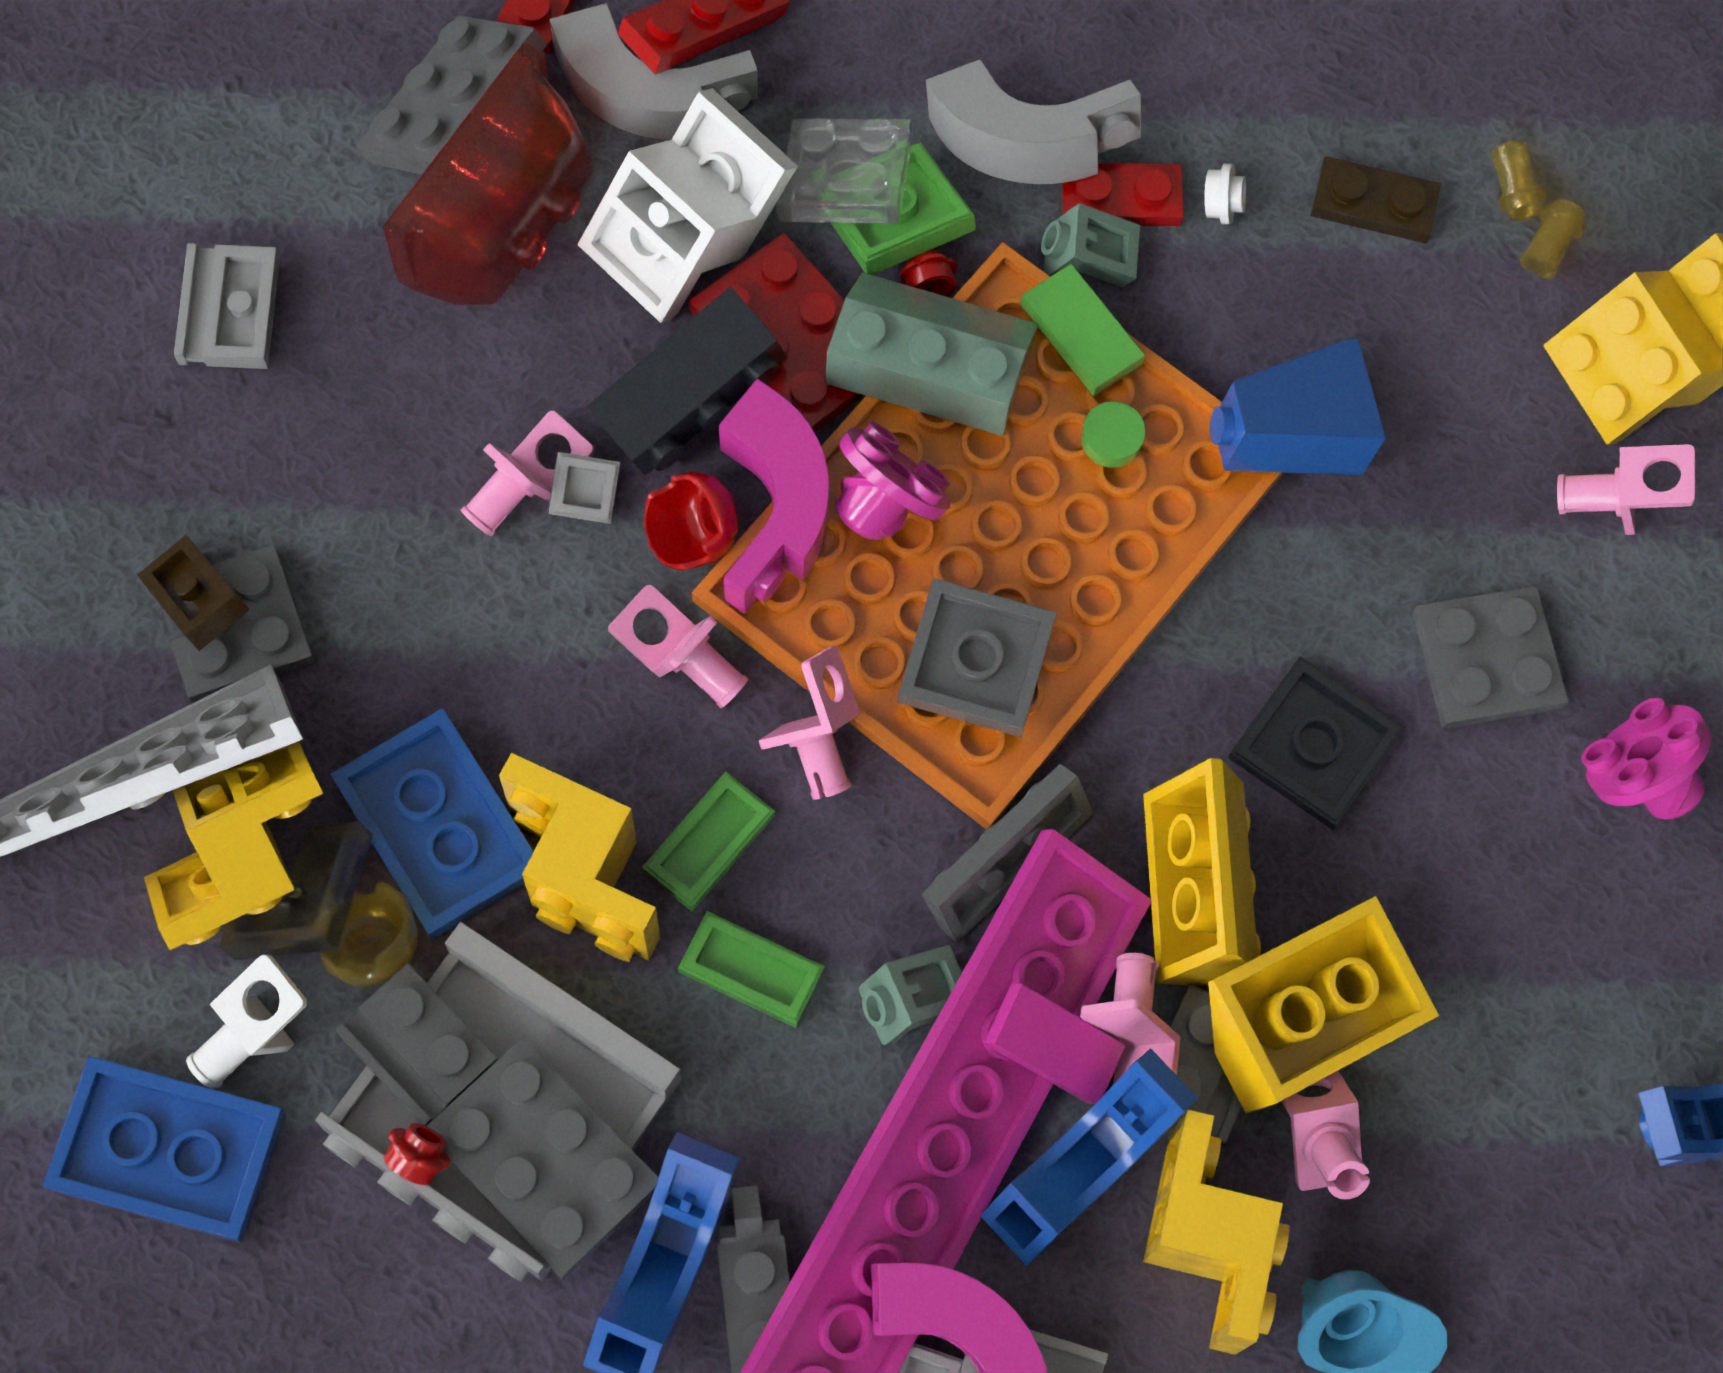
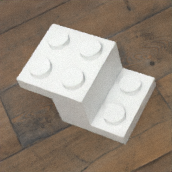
[577,88,798,323]

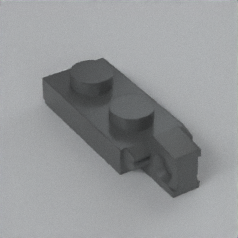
[717,1185,790,1373]

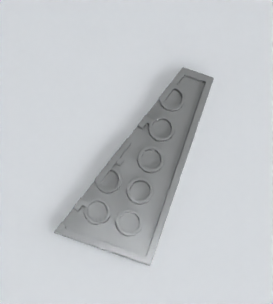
[0,664,303,857]

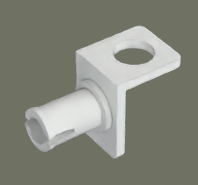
[186,955,307,1089]

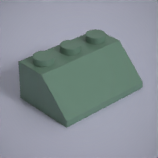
[825,272,1038,436]

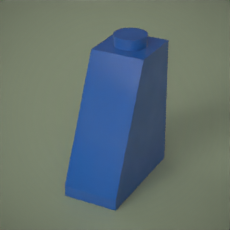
[1210,339,1386,475]

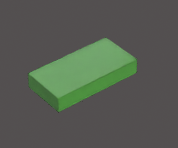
[1020,264,1145,397]
[642,772,775,912]
[678,911,825,1028]

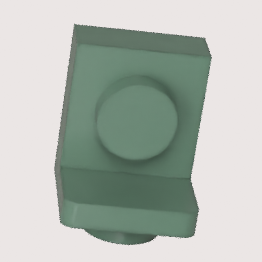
[1041,203,1140,287]
[859,945,962,1045]

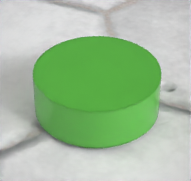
[1081,401,1145,467]

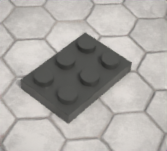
[356,15,547,180]
[427,1037,658,1281]

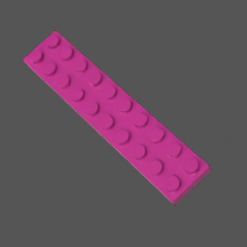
[740,829,1151,1373]

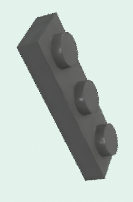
[922,764,1094,943]

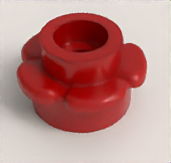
[899,249,957,297]
[384,1123,450,1185]

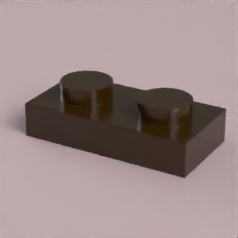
[1310,156,1441,244]
[137,535,250,651]

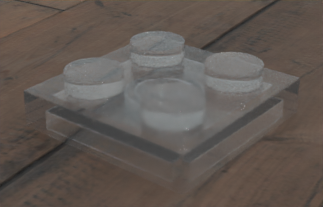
[776,118,913,223]

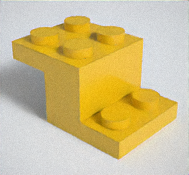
[1543,233,1723,445]
[144,741,323,950]
[499,753,660,962]
[1143,1109,1289,1355]

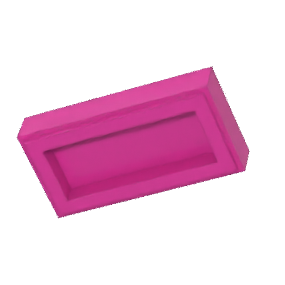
[984,983,1126,1105]

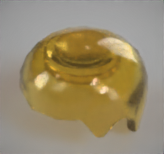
[316,882,418,987]

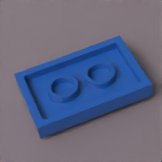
[330,708,533,941]
[42,1056,285,1243]

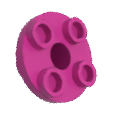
[835,421,951,540]
[1581,698,1712,820]

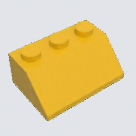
[1143,758,1261,987]
[1208,896,1439,1113]

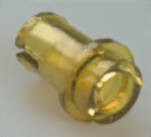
[1490,140,1547,221]
[1520,199,1586,279]

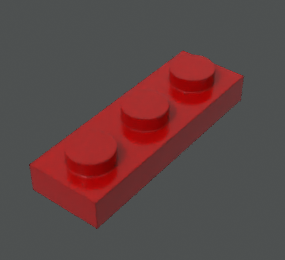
[618,0,791,75]

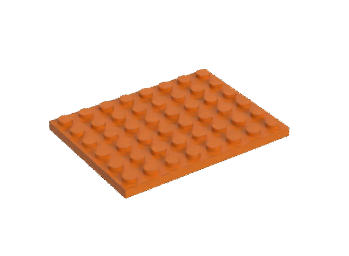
[692,242,1285,829]

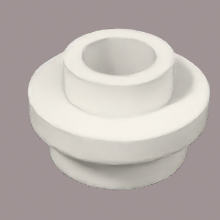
[1205,164,1246,224]

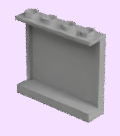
[315,922,682,1282]

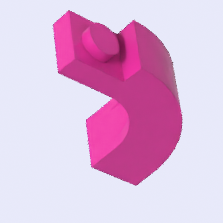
[719,379,829,614]
[871,1263,1047,1373]

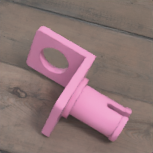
[461,411,595,537]
[1557,444,1695,535]
[608,585,749,708]
[758,646,860,800]
[1080,953,1181,1085]
[1281,1071,1370,1199]

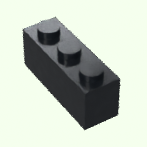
[587,286,788,475]

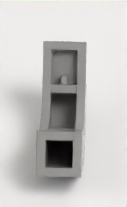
[550,3,758,139]
[926,59,1141,184]

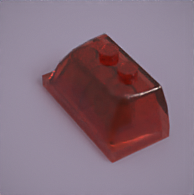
[383,41,594,305]

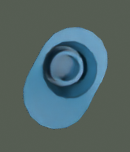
[1298,1270,1447,1373]

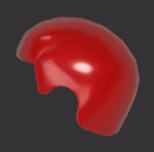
[644,471,738,571]

